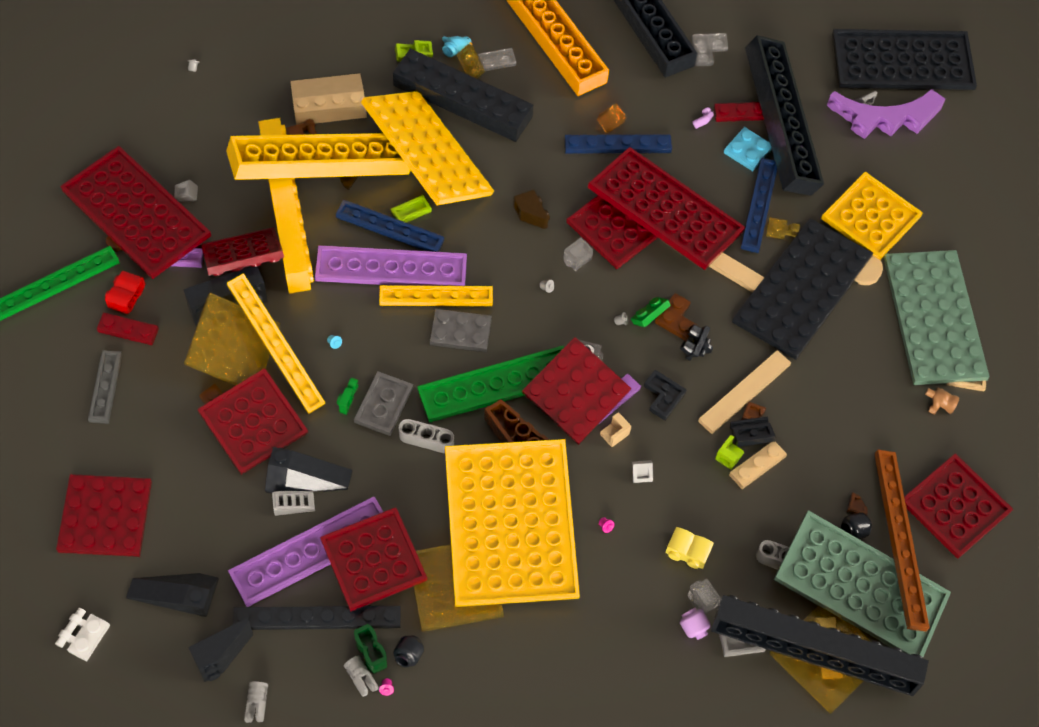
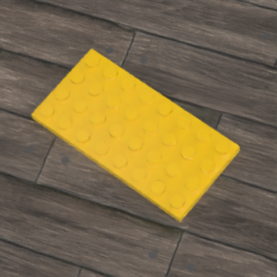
[361,91,494,205]

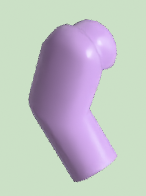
[692,107,714,129]

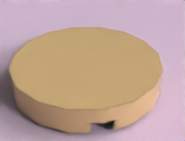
[855,255,883,285]

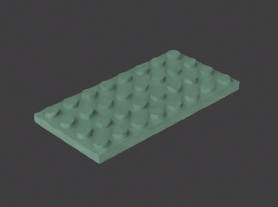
[884,250,990,385]
[773,510,951,657]

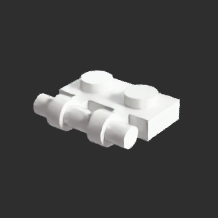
[55,608,110,661]

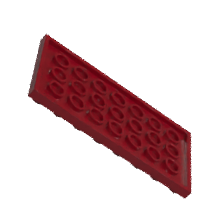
[60,146,211,279]
[587,147,745,270]

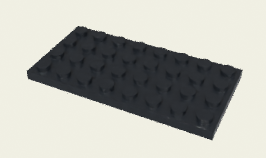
[832,29,977,90]
[732,218,873,360]

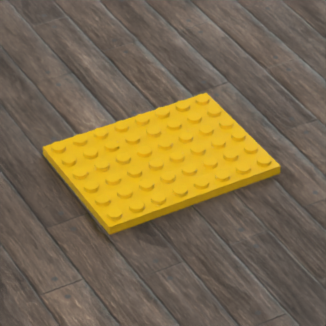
[445,439,580,607]

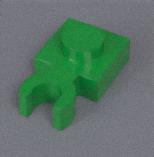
[337,378,359,415]

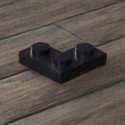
[644,370,687,421]

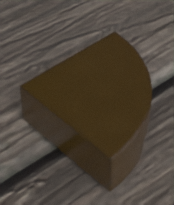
[340,176,358,190]

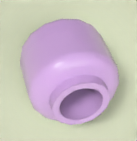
[680,607,711,640]

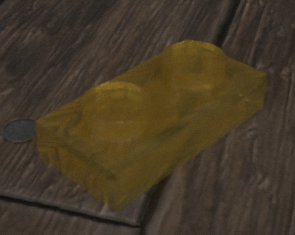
[457,44,485,79]

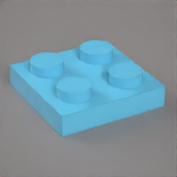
[724,127,772,172]

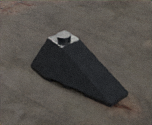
[265,447,353,493]
[126,573,219,617]

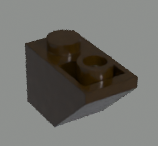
[513,190,550,229]

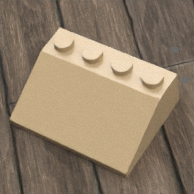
[291,74,367,125]

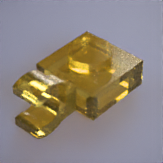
[766,217,800,239]

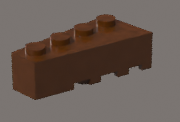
[484,400,549,443]

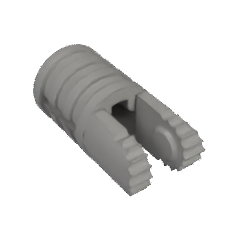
[344,655,379,697]
[244,682,268,723]

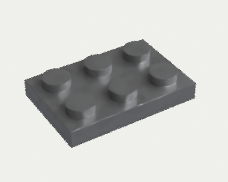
[430,309,492,352]
[354,371,413,436]

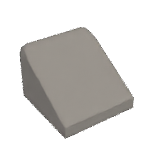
[853,91,877,105]
[174,180,198,201]

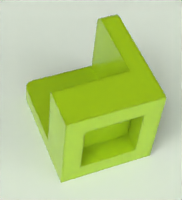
[715,435,744,470]

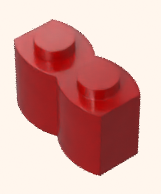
[105,271,146,314]

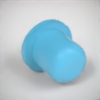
[327,335,342,349]

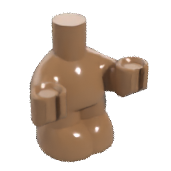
[925,388,959,415]

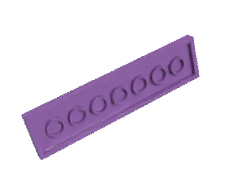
[315,245,467,286]
[228,497,383,607]

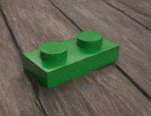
[631,297,671,327]

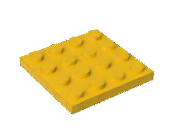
[821,172,923,260]

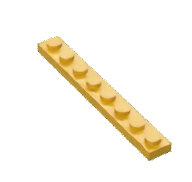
[227,273,325,414]

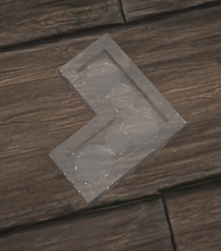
[692,33,728,66]

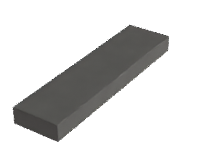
[88,350,122,424]

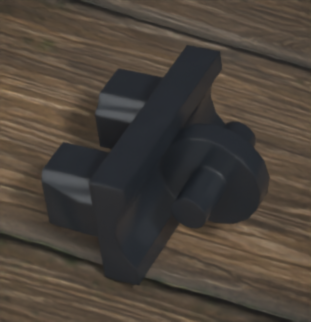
[680,324,713,361]

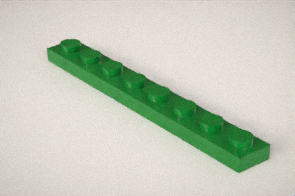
[0,246,120,321]

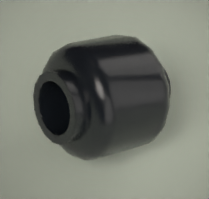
[841,512,872,539]
[393,635,424,667]

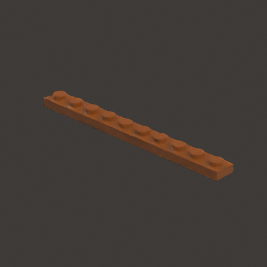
[874,450,930,632]

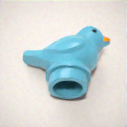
[442,36,472,57]

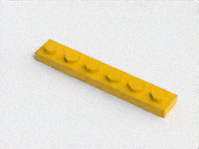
[379,285,493,306]

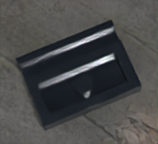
[730,416,776,447]

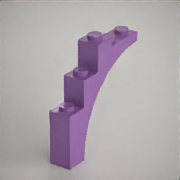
[827,89,945,139]

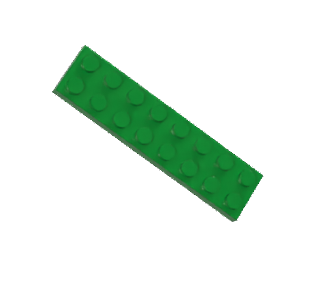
[417,346,564,423]

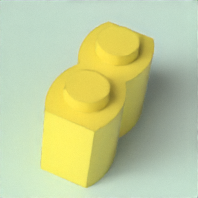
[666,527,714,569]

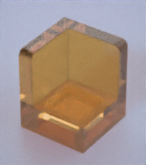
[597,103,626,133]

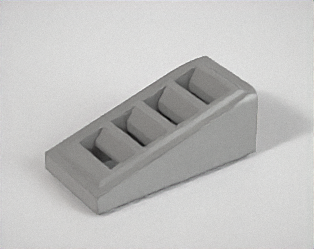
[272,491,315,516]

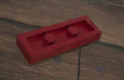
[714,102,764,122]
[97,312,159,345]

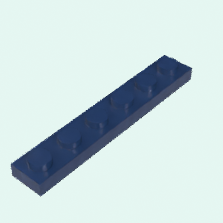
[565,135,672,154]
[741,158,777,253]
[336,200,444,252]

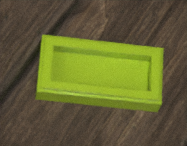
[391,195,432,223]

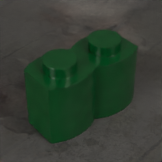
[354,624,387,674]

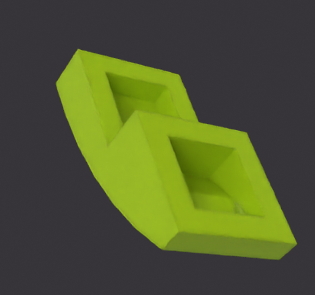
[395,40,433,62]

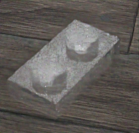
[478,48,516,72]

